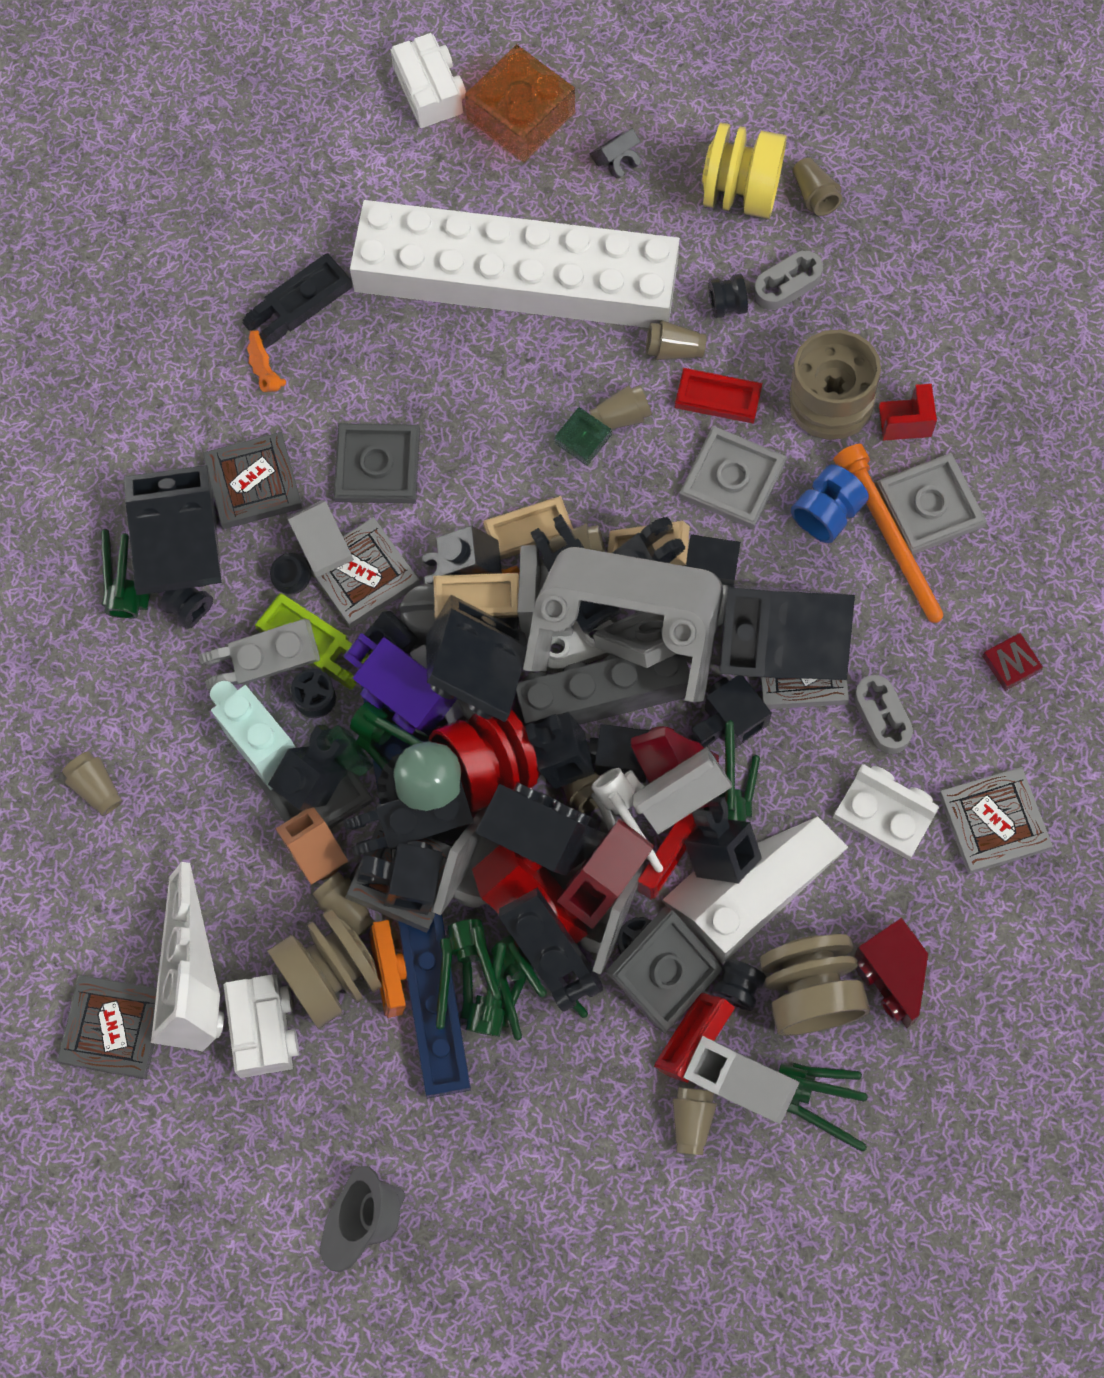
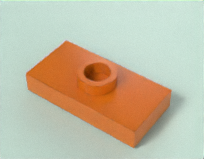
[369,920,407,1018]

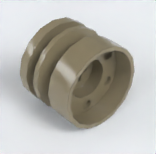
[789,329,881,440]
[267,909,382,1029]
[759,934,870,1036]

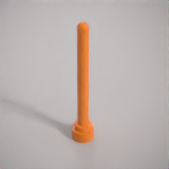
[833,443,943,623]

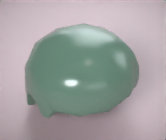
[394,742,461,811]

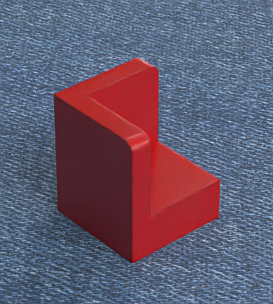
[879,383,937,441]

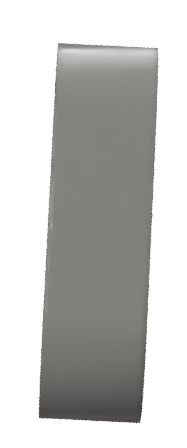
[754,251,823,310]
[854,675,913,754]

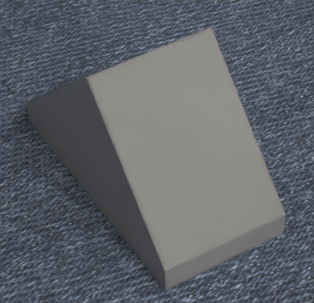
[286,500,354,578]

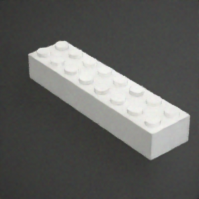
[350,200,680,328]

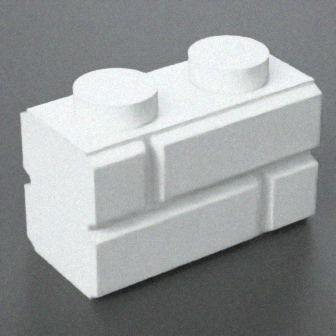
[391,33,467,128]
[223,974,299,1078]

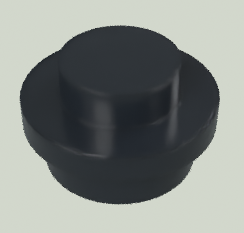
[270,553,311,595]

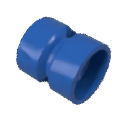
[790,464,869,544]

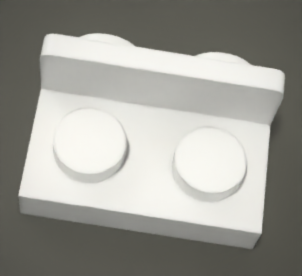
[833,764,939,861]

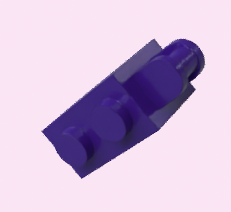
[343,633,458,736]

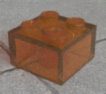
[465,44,575,163]

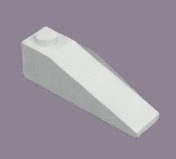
[662,816,848,964]
[151,862,224,1051]

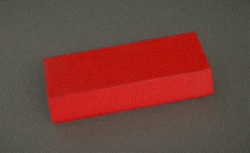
[675,368,763,424]
[638,813,698,900]
[654,993,735,1083]

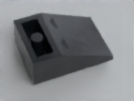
[124,465,222,595]
[719,584,855,680]
[426,595,527,722]
[476,782,606,875]

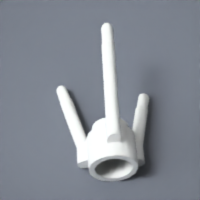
[591,768,663,873]

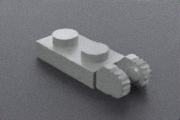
[198,619,320,691]

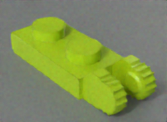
[255,593,369,690]

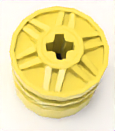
[702,122,787,219]

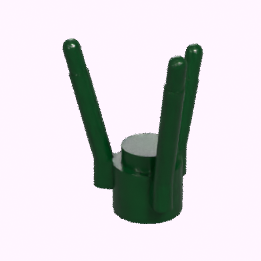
[101,529,151,619]
[350,702,429,769]
[704,720,760,822]
[436,919,501,1030]
[491,935,588,1041]
[460,942,527,1037]
[779,1063,868,1151]

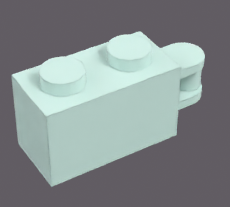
[210,681,296,790]

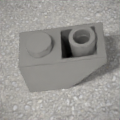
[683,1036,800,1124]

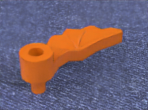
[247,330,286,392]

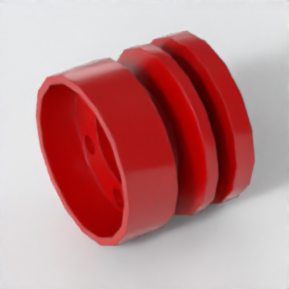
[429,710,539,814]

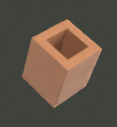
[275,808,348,885]

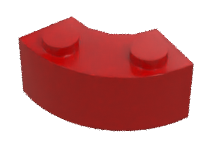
[472,845,588,944]

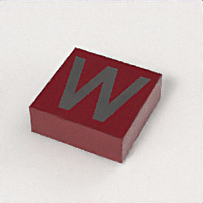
[982,633,1043,691]

